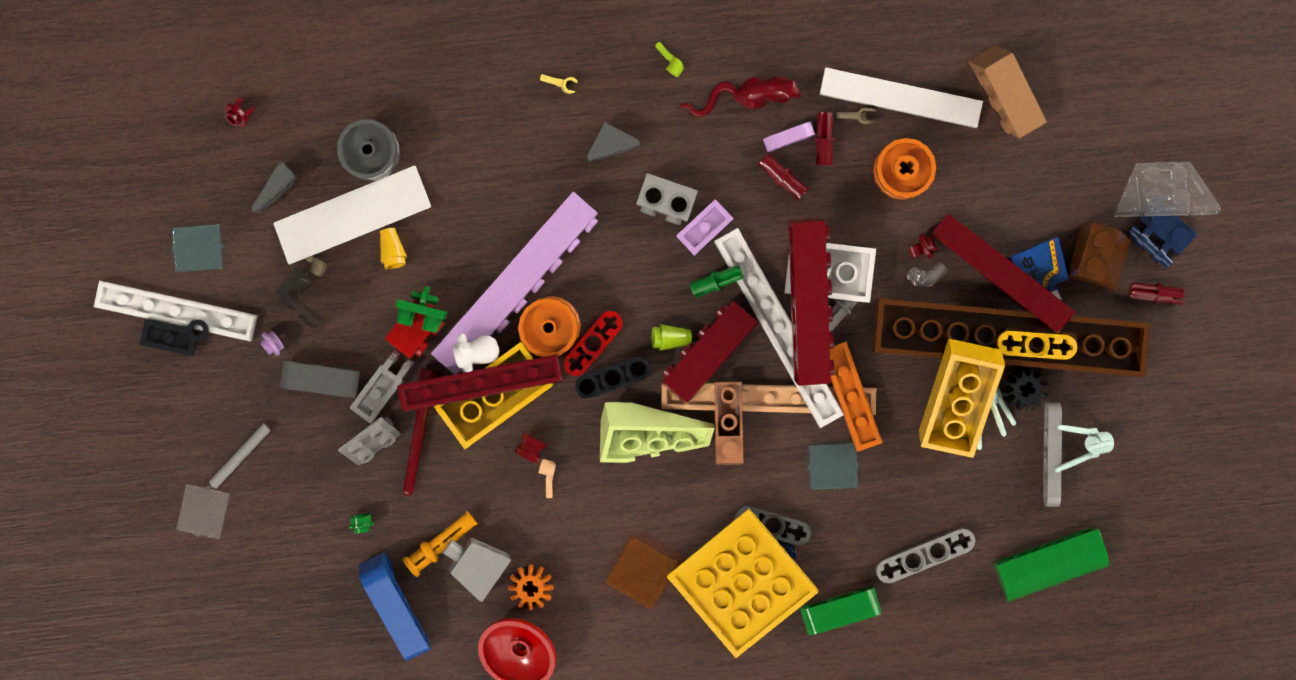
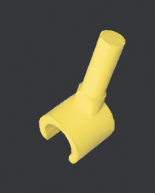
[540,74,578,94]

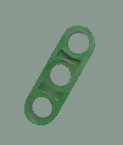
[800,586,882,635]

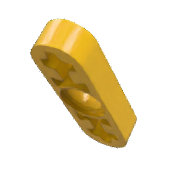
[996,331,1077,360]

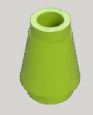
[651,324,692,351]

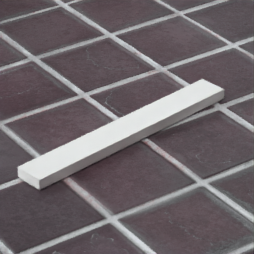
[714,228,844,428]

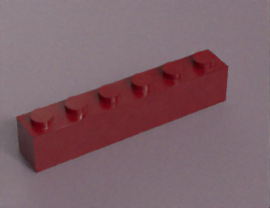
[788,218,835,386]

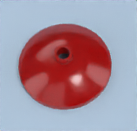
[478,618,557,680]

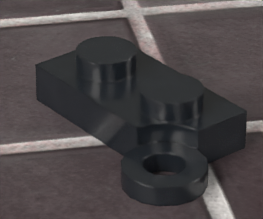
[140,319,209,356]

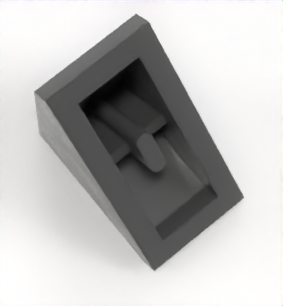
[587,122,640,163]

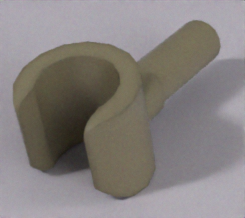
[837,108,876,124]
[305,256,326,277]

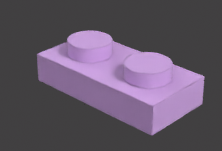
[676,199,734,256]

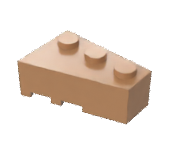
[968,45,1047,139]

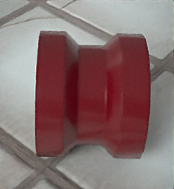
[514,433,547,464]

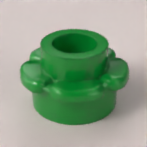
[348,513,375,533]

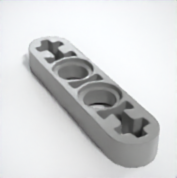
[1043,402,1062,507]
[875,528,975,583]

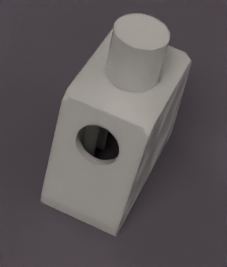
[442,537,511,602]

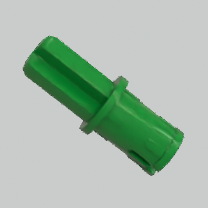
[690,265,744,298]

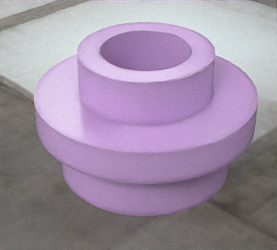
[260,331,284,356]

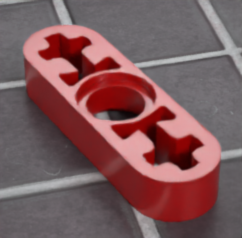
[564,311,623,376]

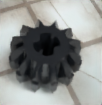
[1002,366,1048,412]

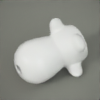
[453,333,499,372]

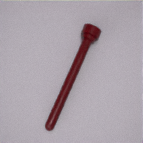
[403,368,441,496]

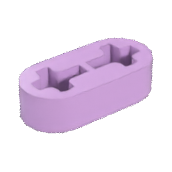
[763,122,815,152]

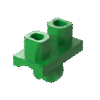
[396,286,448,333]

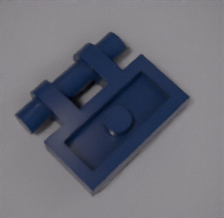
[1126,199,1197,268]

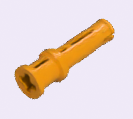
[402,511,478,577]

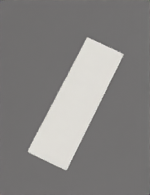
[274,166,431,265]

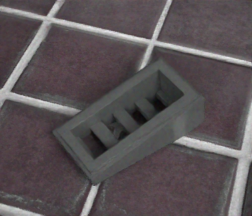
[251,161,299,214]

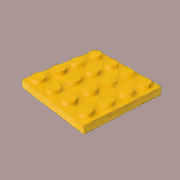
[667,508,819,658]

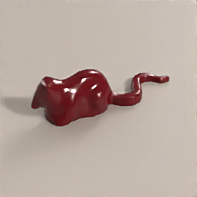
[681,76,802,118]

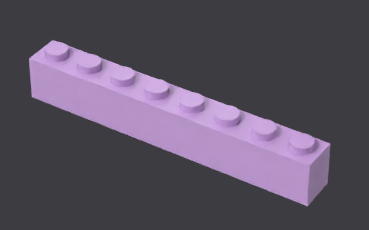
[431,192,598,374]

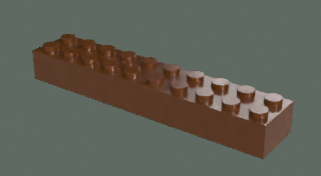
[871,298,1150,377]

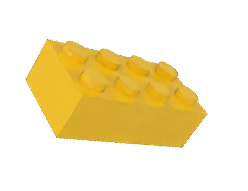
[919,339,1005,458]
[434,342,554,449]

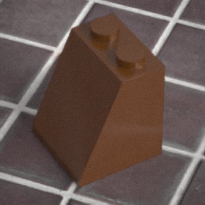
[1066,222,1132,292]

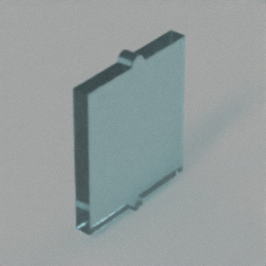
[171,225,224,272]
[807,443,860,490]

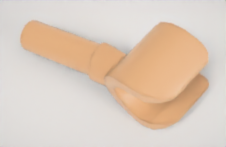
[539,459,556,498]

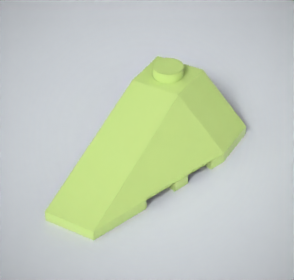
[600,402,715,463]

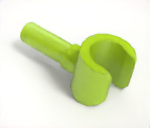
[655,42,684,77]

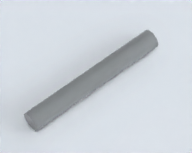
[209,423,271,489]

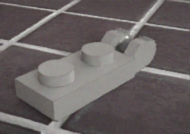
[350,349,414,424]

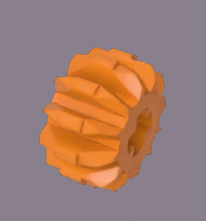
[508,564,554,611]

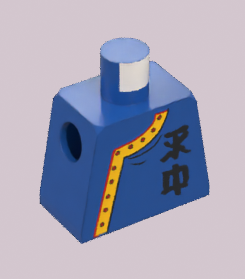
[1007,237,1068,300]

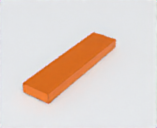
[830,341,883,452]

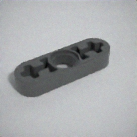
[735,505,811,545]

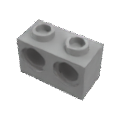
[636,173,698,225]

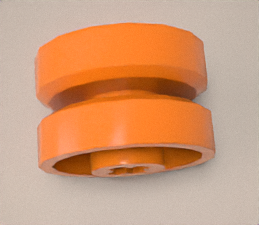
[873,138,936,200]
[518,296,581,357]

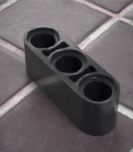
[575,357,650,399]

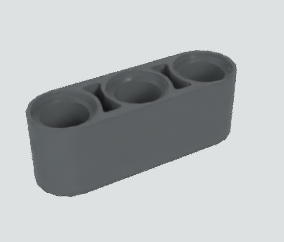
[280,361,360,398]

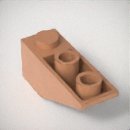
[714,382,744,465]

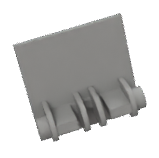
[338,416,401,466]

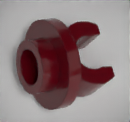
[225,97,254,127]
[908,233,937,259]

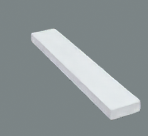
[819,68,983,128]
[94,281,258,341]

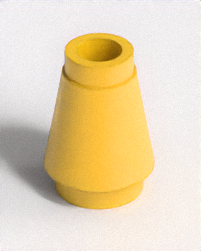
[380,228,407,269]

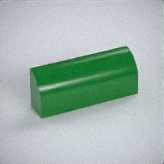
[993,526,1109,603]

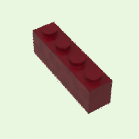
[662,301,758,405]

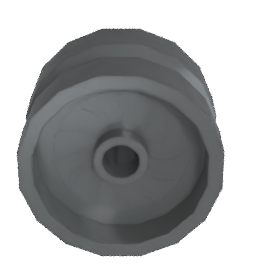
[337,119,400,181]

